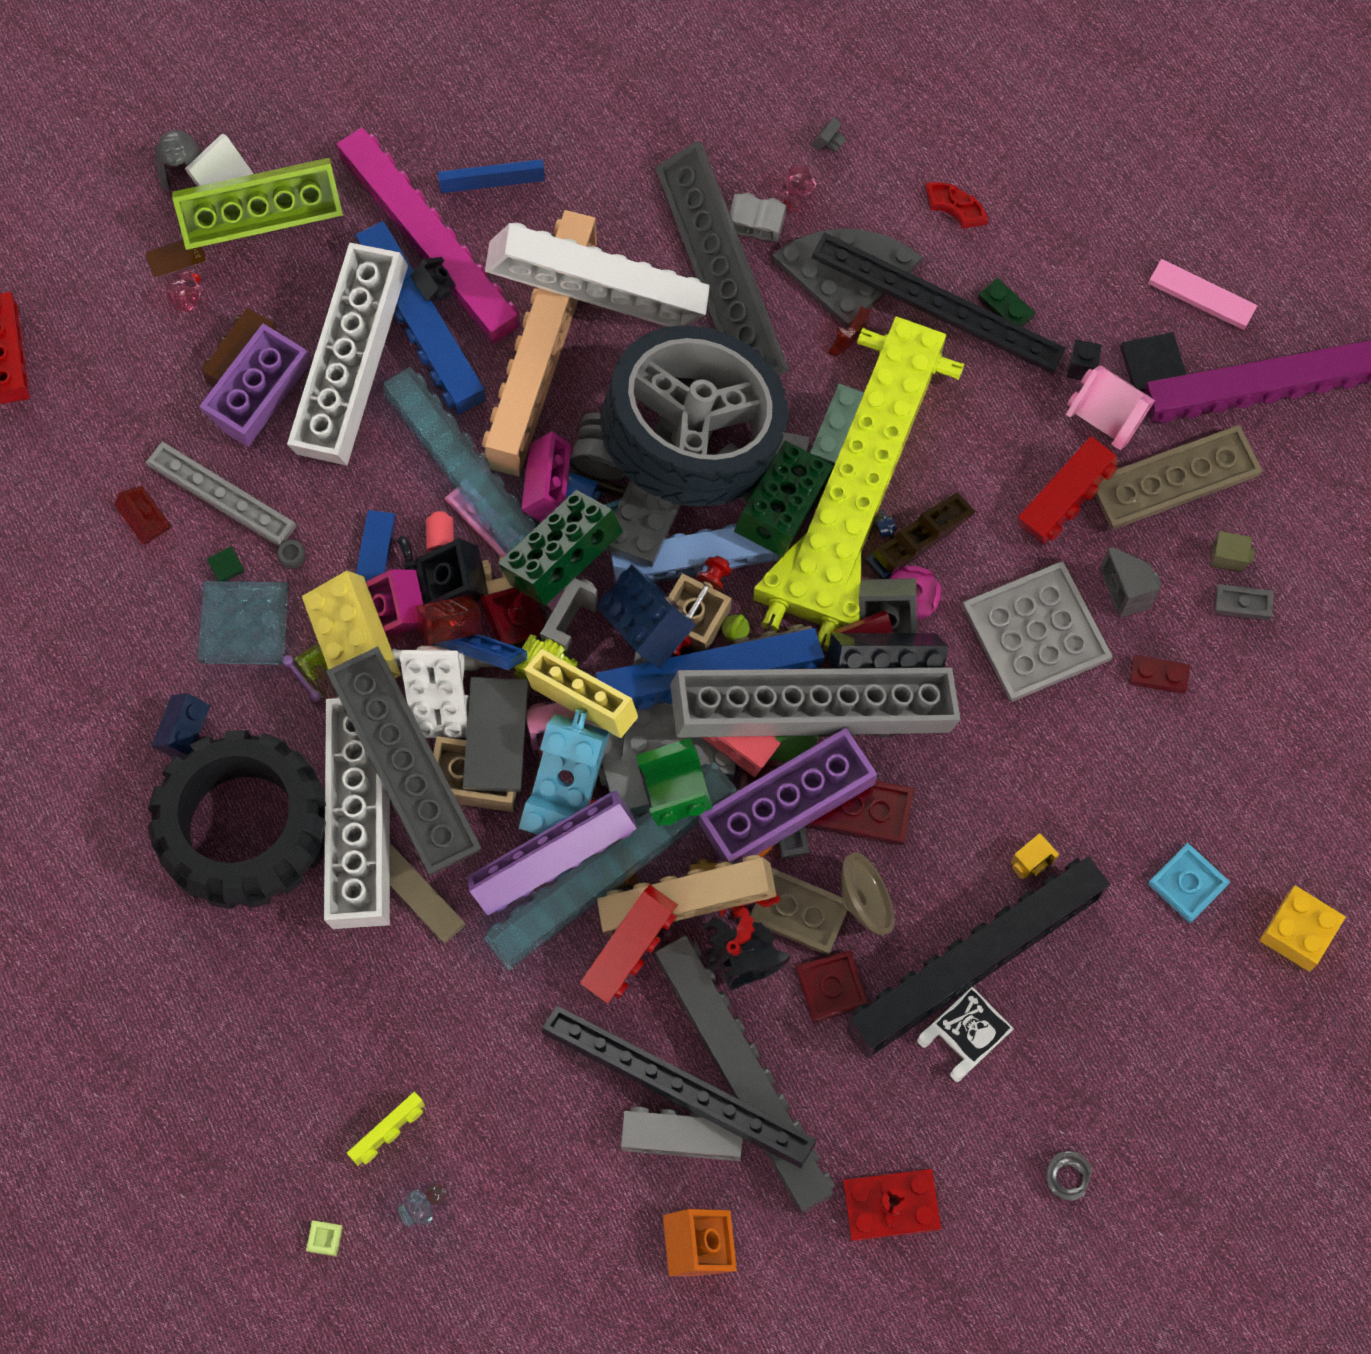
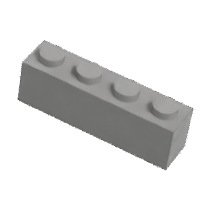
[586,719,649,816]
[621,1107,742,1161]

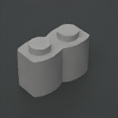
[729,193,786,242]

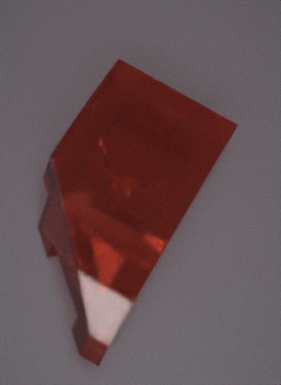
[829,306,871,357]

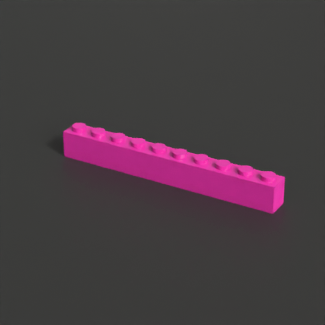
[337,127,519,344]

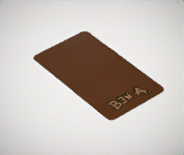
[146,240,206,278]

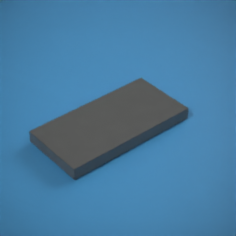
[463,677,528,792]

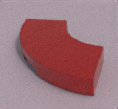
[925,182,988,229]

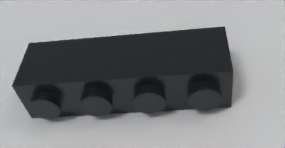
[827,633,948,669]

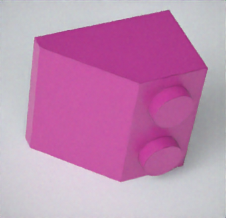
[366,569,427,637]

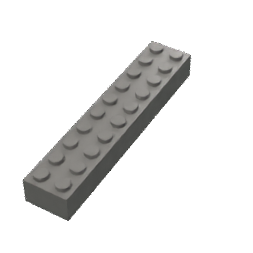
[670,668,961,738]

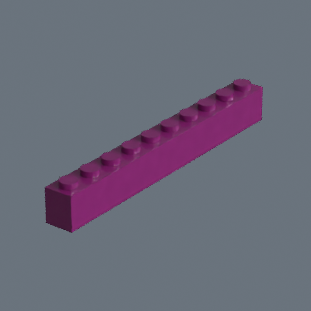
[1143,340,1371,423]

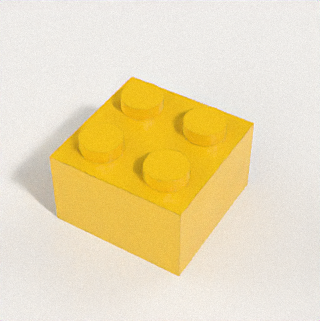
[1259,885,1346,972]

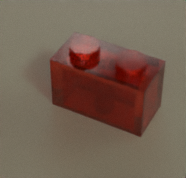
[416,595,482,645]

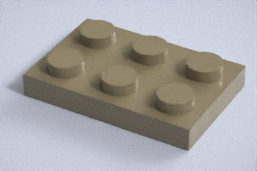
[750,868,848,956]

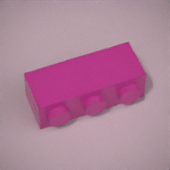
[521,431,572,522]

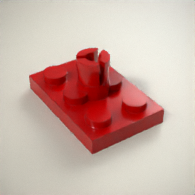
[843,1169,941,1242]

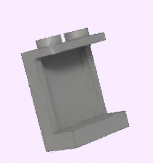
[540,578,598,660]

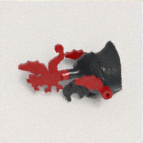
[704,894,790,991]

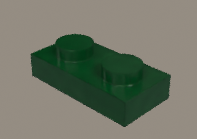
[978,277,1035,327]

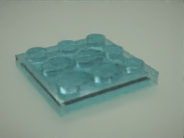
[198,581,289,665]

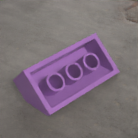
[199,324,311,447]

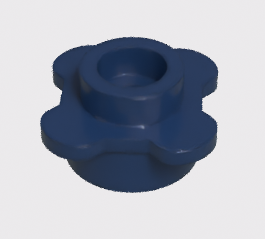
[874,510,897,539]

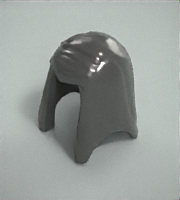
[155,130,203,191]

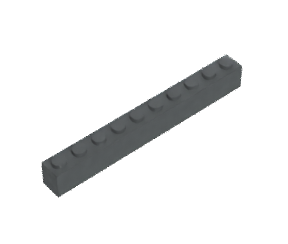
[655,935,835,1215]

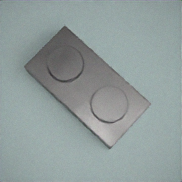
[1214,584,1274,621]

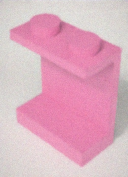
[1066,365,1155,450]

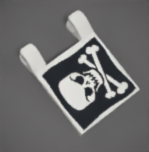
[917,987,1014,1082]

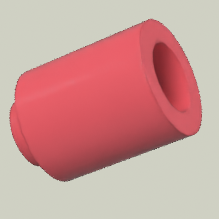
[426,511,454,553]

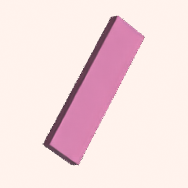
[1148,259,1258,330]

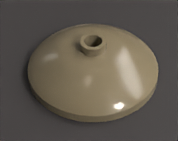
[841,852,895,936]

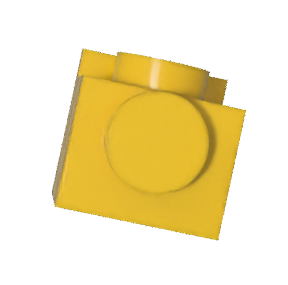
[1011,833,1059,879]

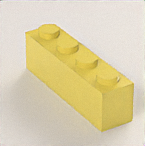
[524,649,638,738]

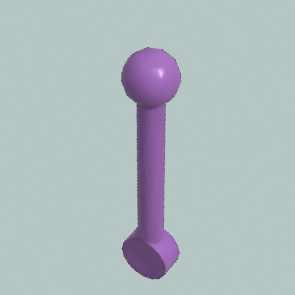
[282,655,321,701]

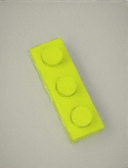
[347,1091,425,1166]

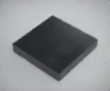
[1120,332,1187,392]

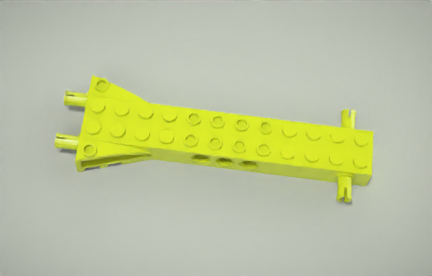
[753,316,965,651]

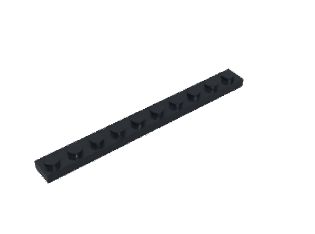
[812,232,1066,374]
[542,1006,816,1168]

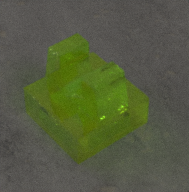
[293,644,329,681]

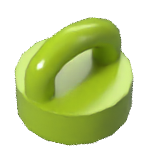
[722,614,750,644]

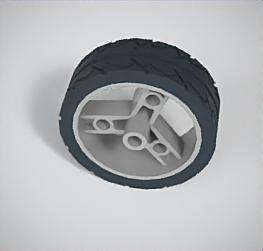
[600,325,789,507]

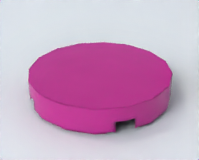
[890,566,941,620]

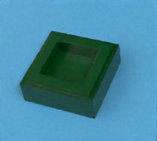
[207,546,245,585]

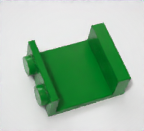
[636,737,713,827]

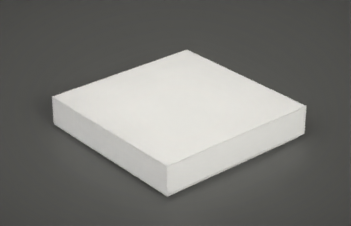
[185,134,254,186]

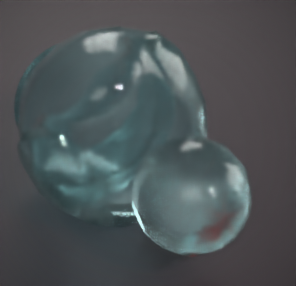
[397,1184,447,1227]

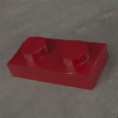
[1129,655,1190,694]

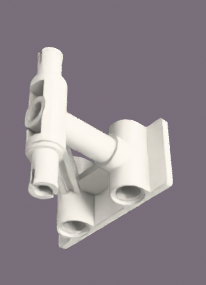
[392,646,497,738]

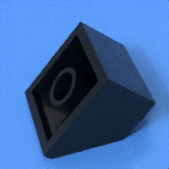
[415,538,488,610]

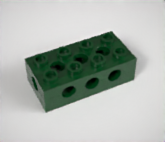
[734,440,834,557]
[498,490,623,606]

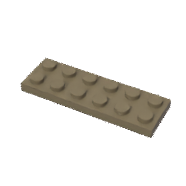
[1095,425,1263,531]

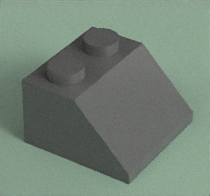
[1099,547,1161,618]
[859,578,918,633]

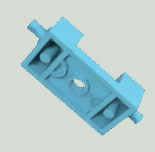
[519,709,610,835]

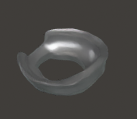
[1046,1151,1093,1201]

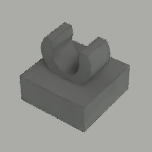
[811,117,846,152]

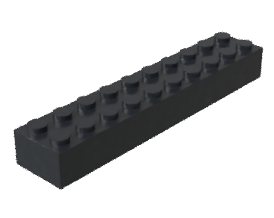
[847,856,1110,1059]

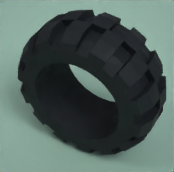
[148,730,326,909]

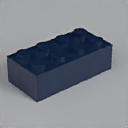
[596,564,696,669]

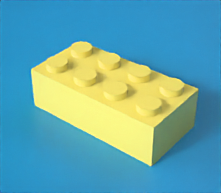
[302,571,401,678]

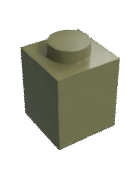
[1210,531,1255,573]

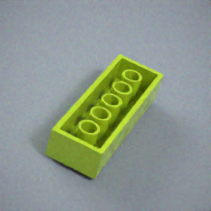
[172,158,343,250]

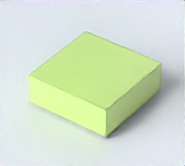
[306,1220,343,1257]

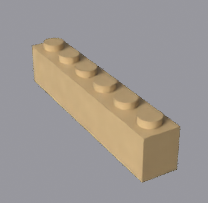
[597,855,777,937]

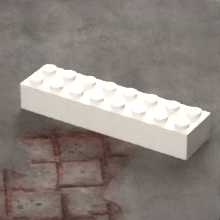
[485,223,710,327]
[287,243,408,465]
[324,698,390,929]

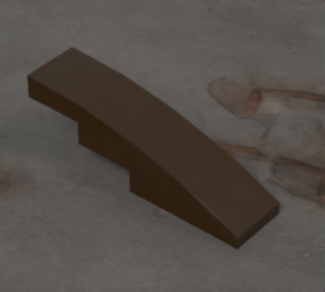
[873,492,976,574]

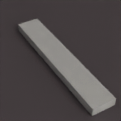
[146,441,297,546]

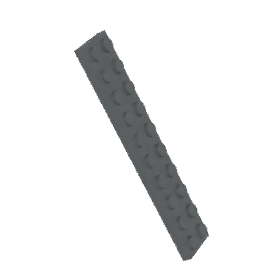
[655,141,789,377]

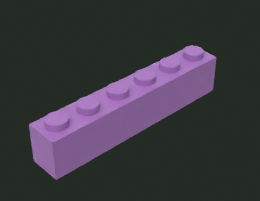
[467,790,637,915]

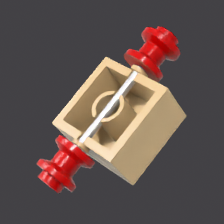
[669,556,732,658]

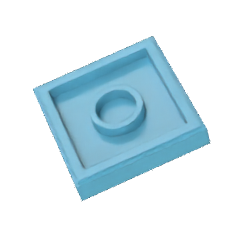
[1148,842,1230,924]

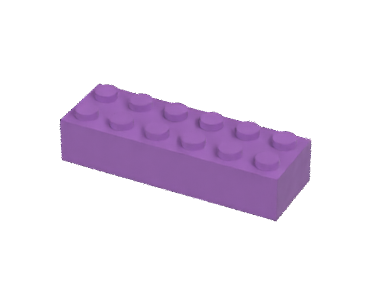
[699,728,877,864]

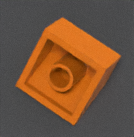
[663,1209,737,1277]

